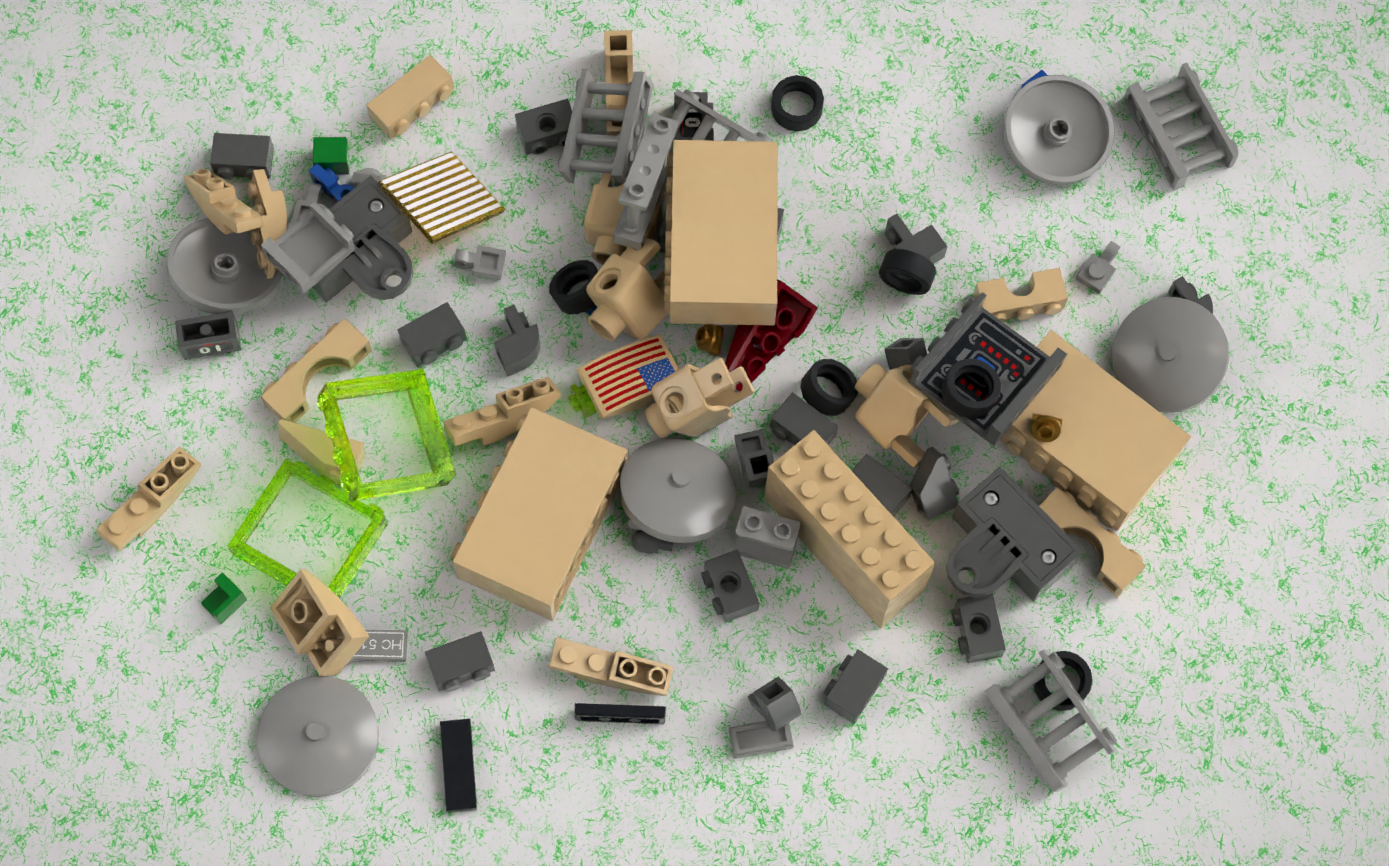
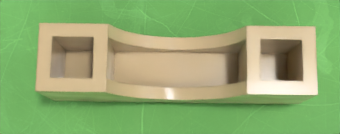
[604,30,633,136]
[261,318,372,423]
[1039,487,1146,598]

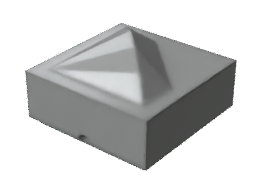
[352,168,386,186]

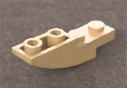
[184,169,263,235]
[247,169,287,279]
[443,376,561,446]
[97,446,201,552]
[548,637,673,696]

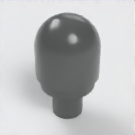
[632,530,673,554]

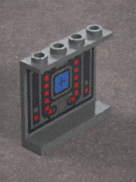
[909,292,1067,446]

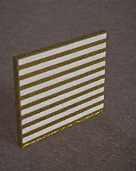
[378,151,505,244]

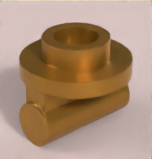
[695,324,724,356]
[1031,413,1062,442]

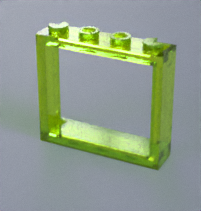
[317,369,456,501]
[227,459,388,598]

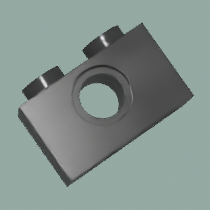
[515,98,572,155]
[701,549,760,623]
[951,593,1006,663]

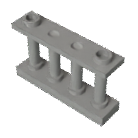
[1123,63,1239,191]
[558,69,654,186]
[670,89,772,148]
[612,114,679,250]
[985,650,1118,792]

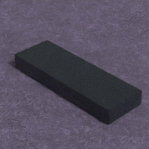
[574,703,666,725]
[440,719,477,813]

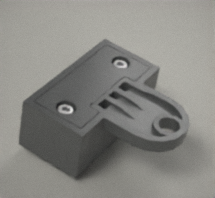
[312,175,414,303]
[946,466,1083,602]

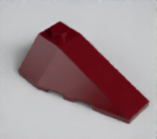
[720,279,818,392]

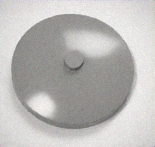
[1003,75,1115,185]
[167,218,282,315]
[1112,297,1229,413]
[619,438,736,543]
[257,676,379,797]

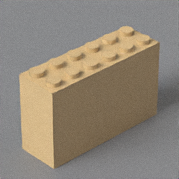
[664,140,778,325]
[1000,330,1192,531]
[451,407,628,621]
[764,430,935,629]

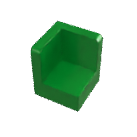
[313,137,350,174]
[201,572,247,624]

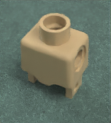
[584,161,667,265]
[586,237,669,342]
[645,358,755,438]
[855,363,959,468]

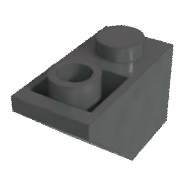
[909,446,959,520]

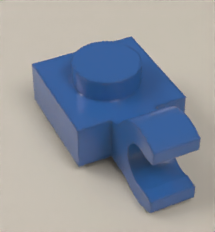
[309,163,354,202]

